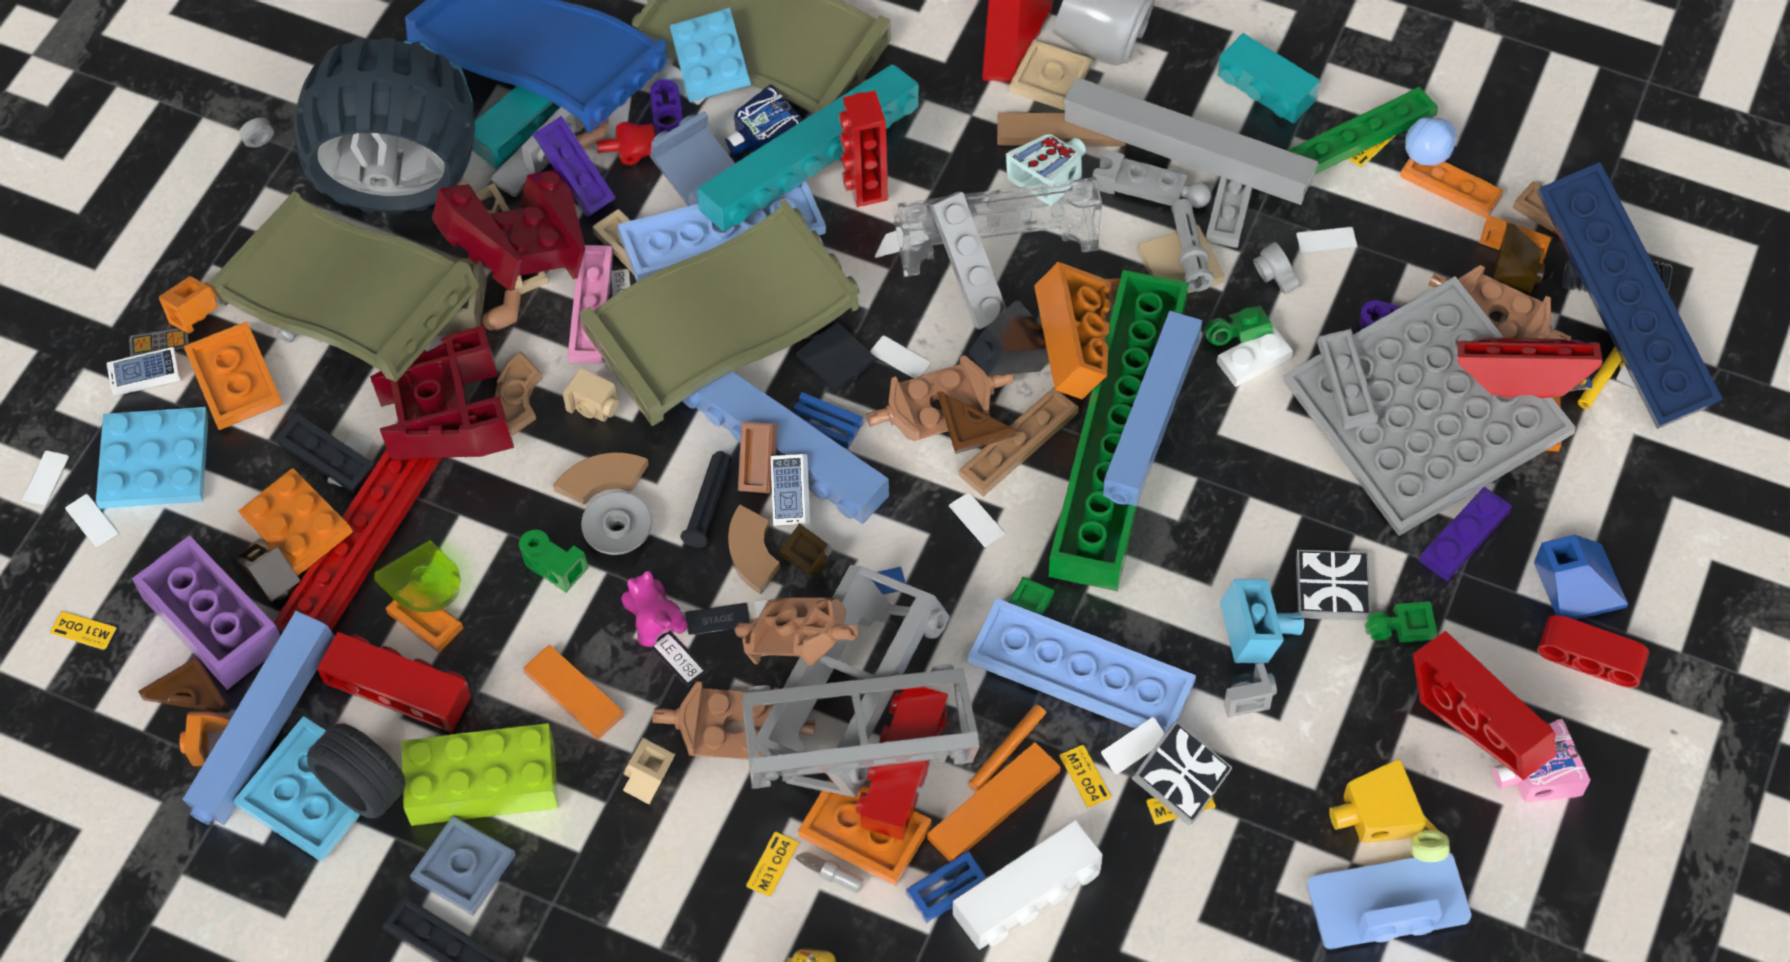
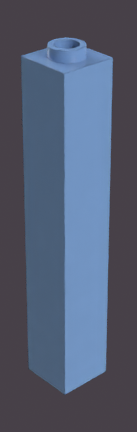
[1103,311,1202,507]
[183,611,335,825]

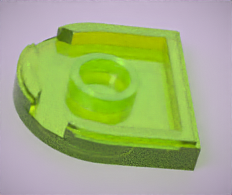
[374,540,461,612]

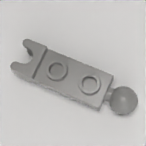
[1092,150,1211,208]

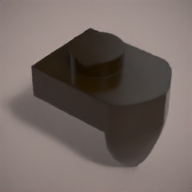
[777,523,832,576]

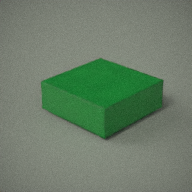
[1008,577,1055,616]

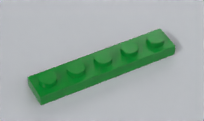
[1287,87,1438,175]

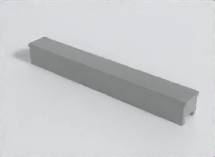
[1064,77,1318,205]

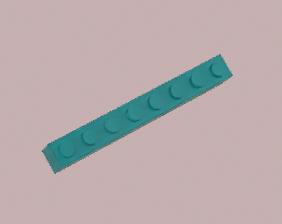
[697,64,919,232]

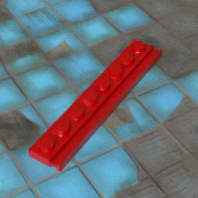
[273,449,442,636]

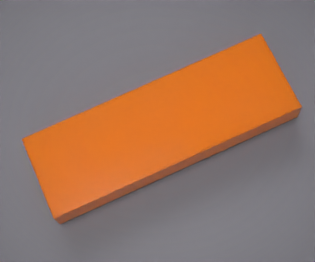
[1400,158,1504,219]
[523,645,624,740]

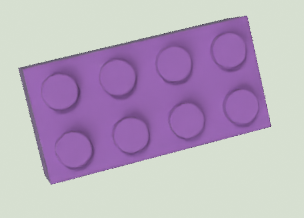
[132,535,280,690]

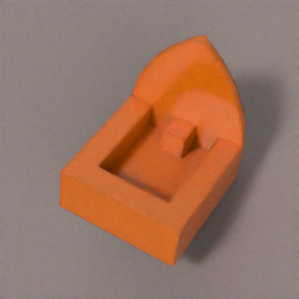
[180,711,231,766]

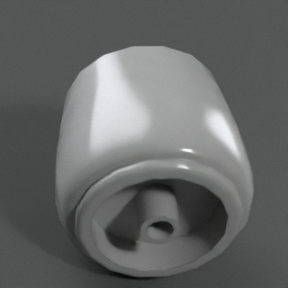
[1053,0,1155,66]

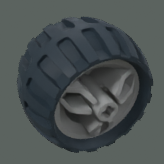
[294,38,475,214]

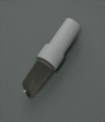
[795,852,864,893]

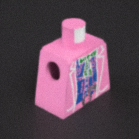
[1492,719,1590,802]

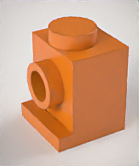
[159,276,218,334]

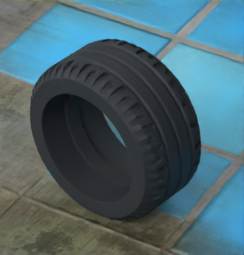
[307,724,406,818]

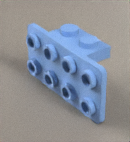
[1307,853,1471,949]

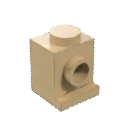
[562,368,619,422]
[623,738,675,804]

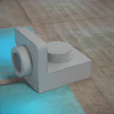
[1224,662,1277,718]

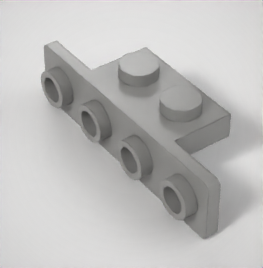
[491,107,585,197]

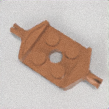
[1428,265,1572,340]
[866,356,1014,441]
[735,598,858,666]
[653,682,816,760]

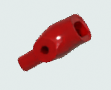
[596,122,655,165]

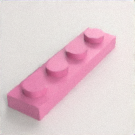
[568,245,613,364]

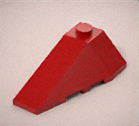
[982,0,1053,82]

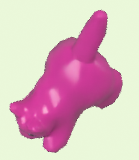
[621,571,688,647]

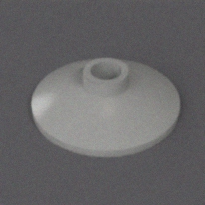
[581,492,652,555]

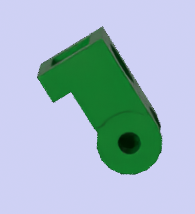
[519,530,588,593]

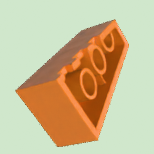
[1034,262,1111,399]

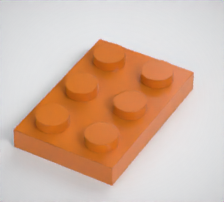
[183,321,283,430]
[238,468,353,576]
[798,778,932,886]

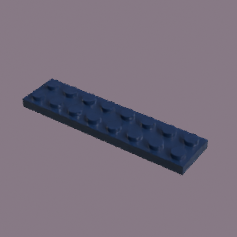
[1537,162,1723,429]

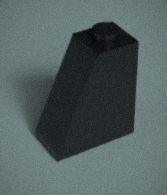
[969,301,1049,376]

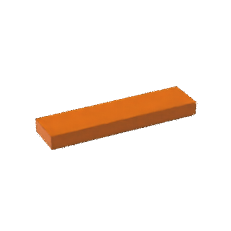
[927,742,1060,862]

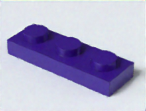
[532,116,615,217]
[1419,486,1512,582]

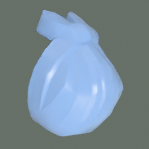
[1405,117,1456,166]

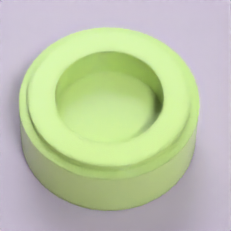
[1411,830,1450,862]

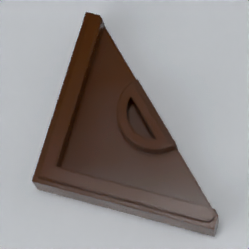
[937,391,1016,454]
[138,657,231,713]

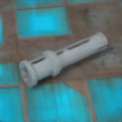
[1171,199,1214,292]

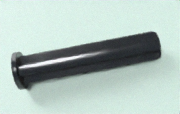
[680,451,732,548]

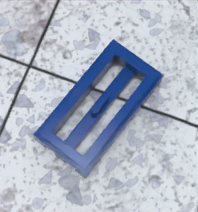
[793,392,863,449]
[906,851,988,923]

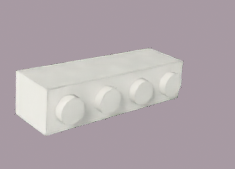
[953,820,1102,950]

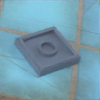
[410,816,515,916]

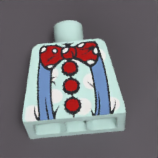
[1006,134,1086,206]

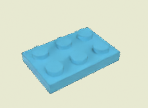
[669,8,751,102]

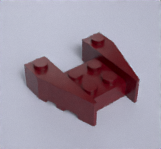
[432,170,586,291]
[370,325,514,459]

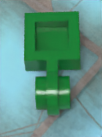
[1205,305,1273,346]
[1365,601,1438,642]

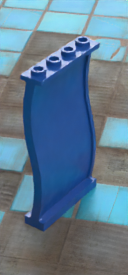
[405,0,667,133]

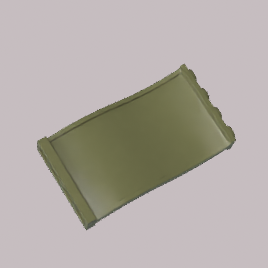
[631,0,891,114]
[209,191,479,382]
[579,199,860,426]

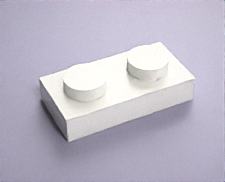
[1217,327,1293,387]

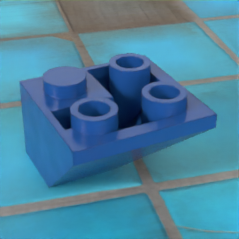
[1534,535,1628,620]

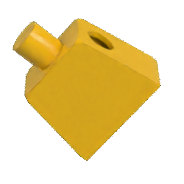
[1329,759,1426,843]

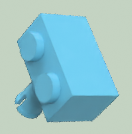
[1220,579,1304,663]

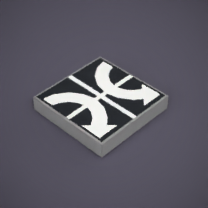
[1296,550,1371,620]
[1132,721,1232,826]

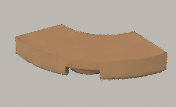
[495,351,543,436]
[553,453,649,504]
[728,505,780,594]

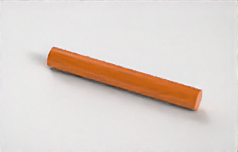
[967,704,1046,792]

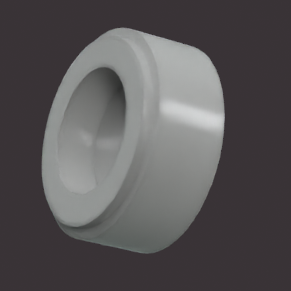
[239,118,274,147]

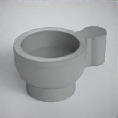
[1253,242,1300,295]

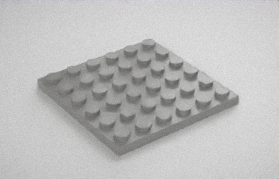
[1284,277,1576,536]

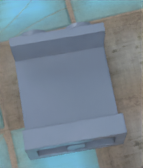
[650,111,735,206]

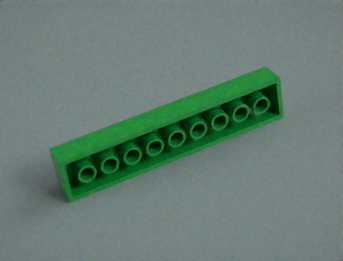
[1049,270,1189,591]

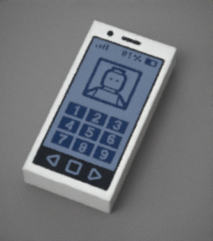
[107,347,181,396]
[771,454,810,526]

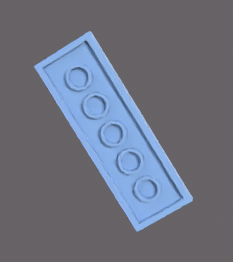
[617,180,826,282]
[968,598,1196,733]

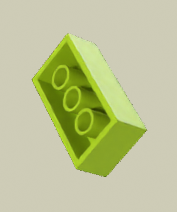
[401,723,558,826]

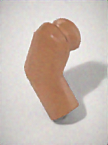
[575,119,609,149]
[482,290,521,330]

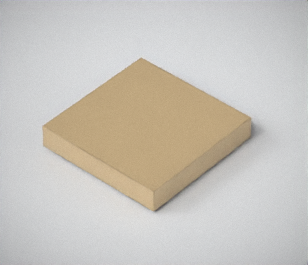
[1009,40,1092,111]
[1137,225,1225,293]

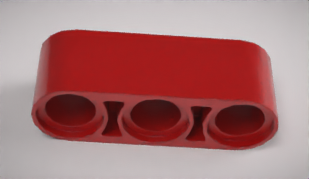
[1537,615,1649,688]

